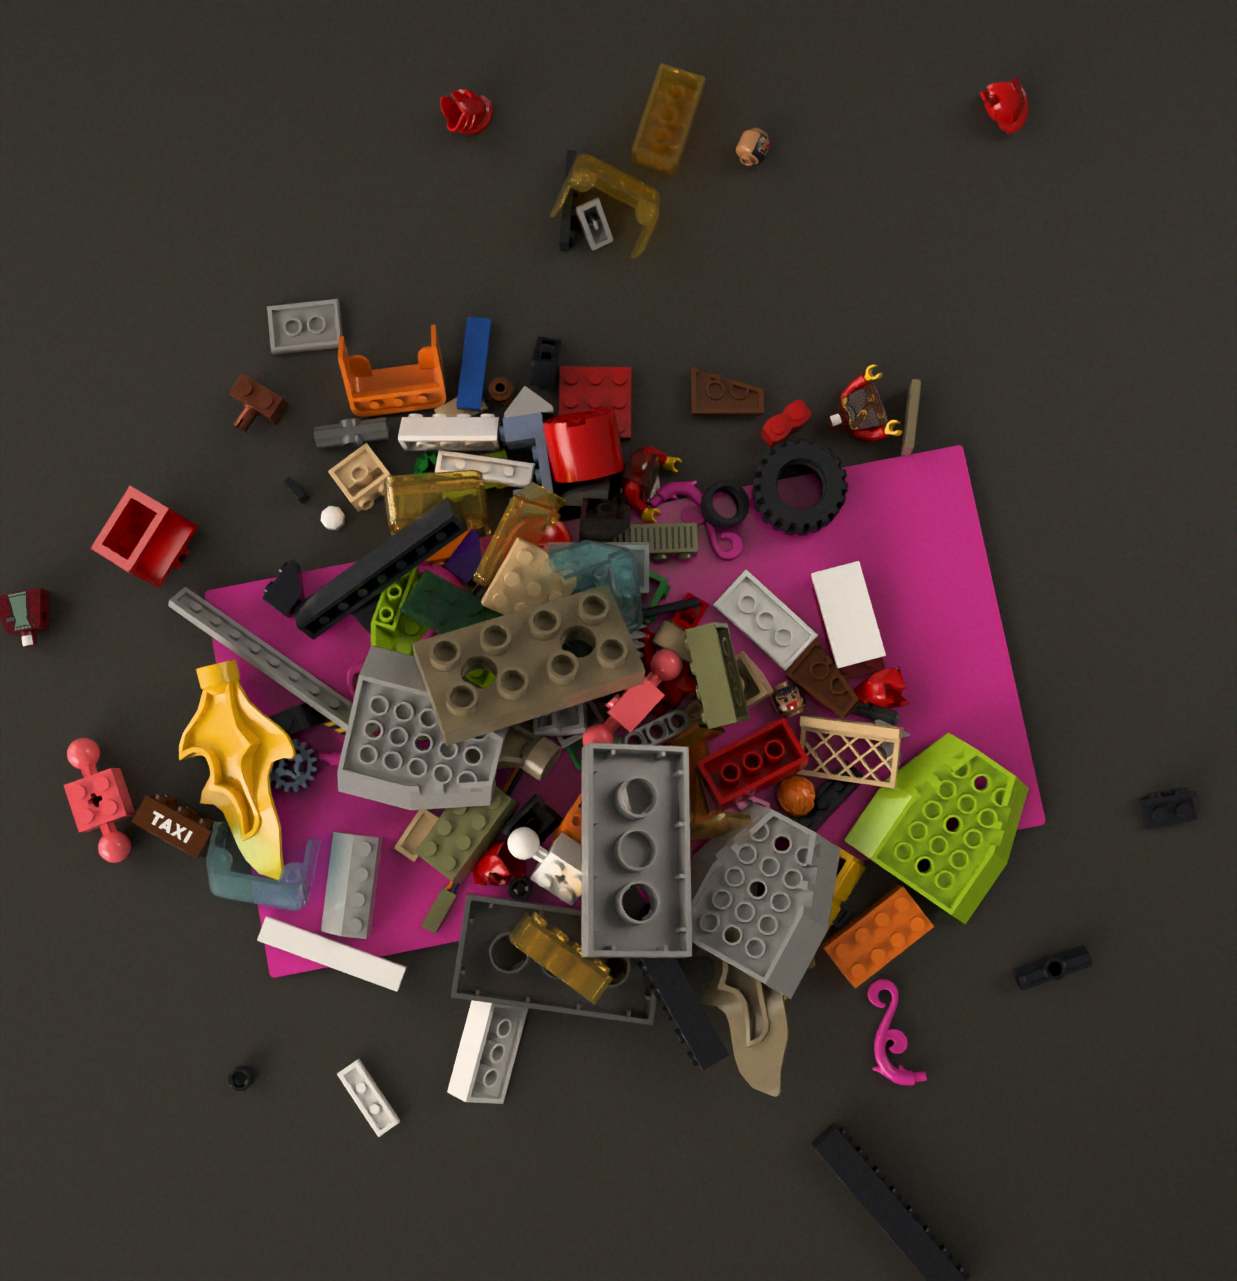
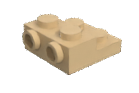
[328,443,397,512]

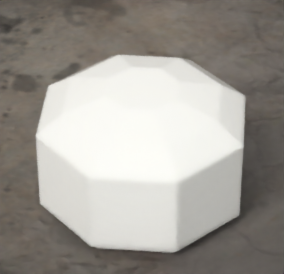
[320,506,346,530]

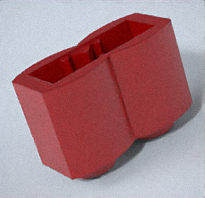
[760,400,812,448]

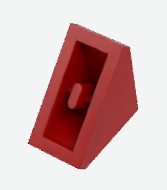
[671,592,709,631]

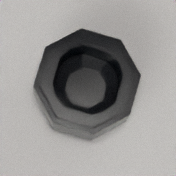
[508,877,533,900]
[228,1066,254,1091]

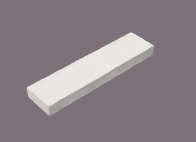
[435,450,535,488]

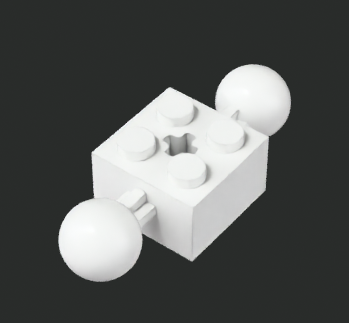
[508,827,582,906]

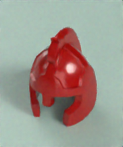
[980,76,1029,135]
[440,89,493,135]
[657,662,698,709]
[854,666,910,709]
[473,840,526,886]

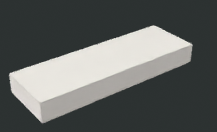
[337,1058,400,1137]

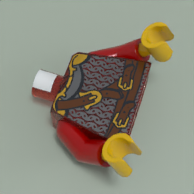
[828,365,902,442]
[622,446,682,523]

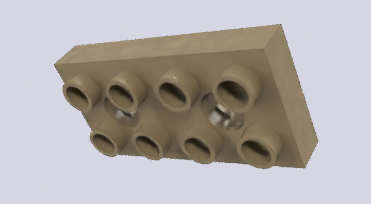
[413,584,645,746]

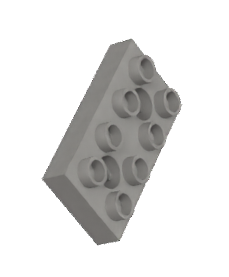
[581,743,692,958]

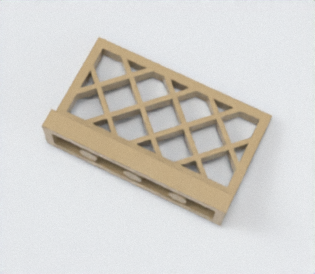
[796,715,904,789]

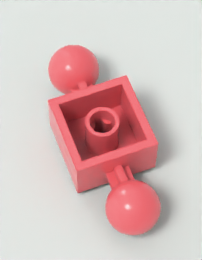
[582,649,683,746]
[64,738,136,863]

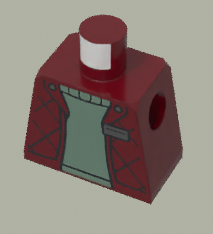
[0,588,49,648]

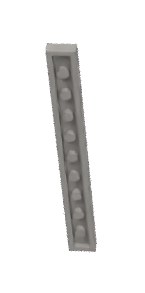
[168,587,380,736]

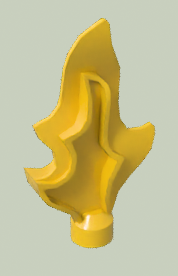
[179,660,296,880]

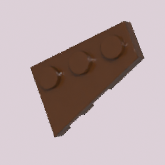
[691,366,764,416]
[785,638,859,720]

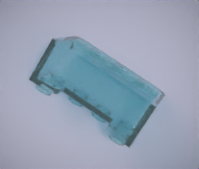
[547,540,643,654]

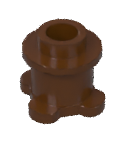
[488,377,515,407]

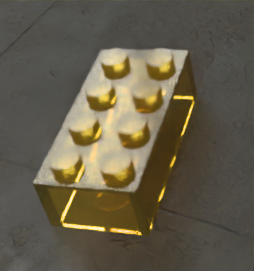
[631,63,706,176]
[508,911,613,1005]

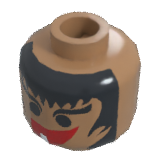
[736,128,771,166]
[770,680,806,719]

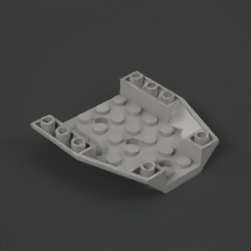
[337,645,510,810]
[691,802,841,999]

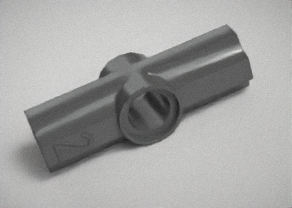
[314,417,390,449]

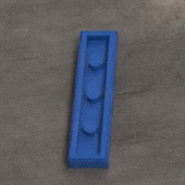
[456,317,492,412]

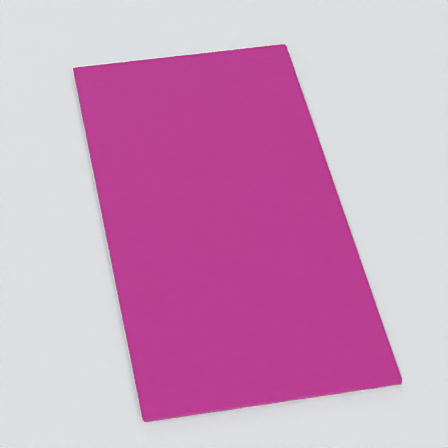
[205,445,1046,978]

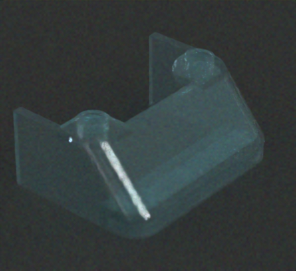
[206,821,321,911]

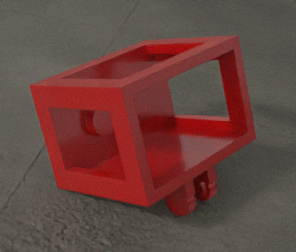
[90,486,198,589]

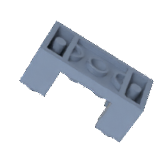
[499,413,557,521]

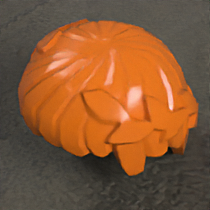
[776,776,815,817]

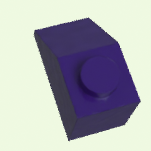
[444,527,484,586]

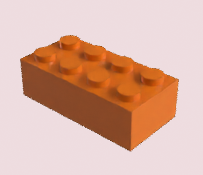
[821,885,934,989]

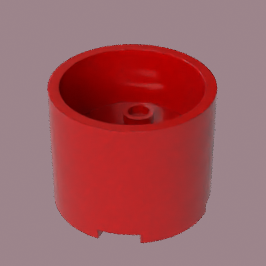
[543,408,625,483]

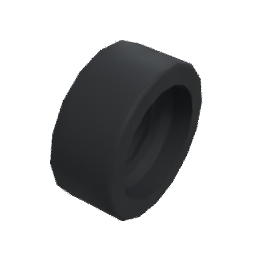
[700,480,750,530]

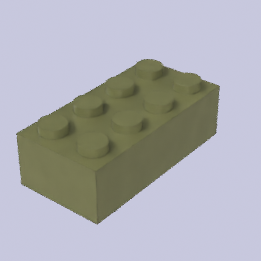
[684,622,750,729]
[415,785,520,884]

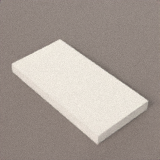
[811,561,886,669]
[713,570,818,671]

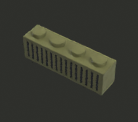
[599,522,698,561]

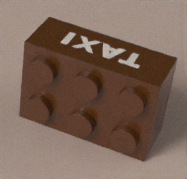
[131,793,225,859]

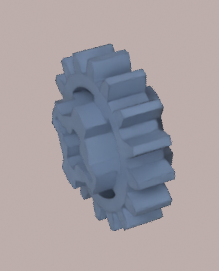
[270,739,319,792]

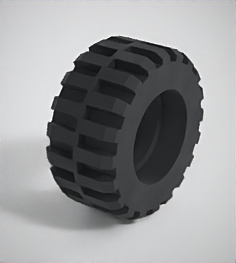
[752,438,848,536]

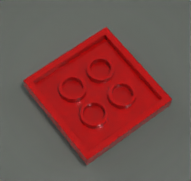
[559,366,632,440]

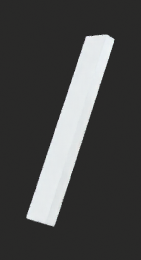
[257,916,407,992]

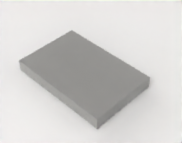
[267,299,343,355]

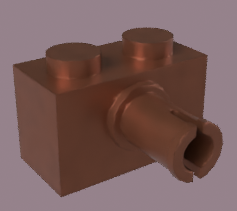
[229,373,289,433]

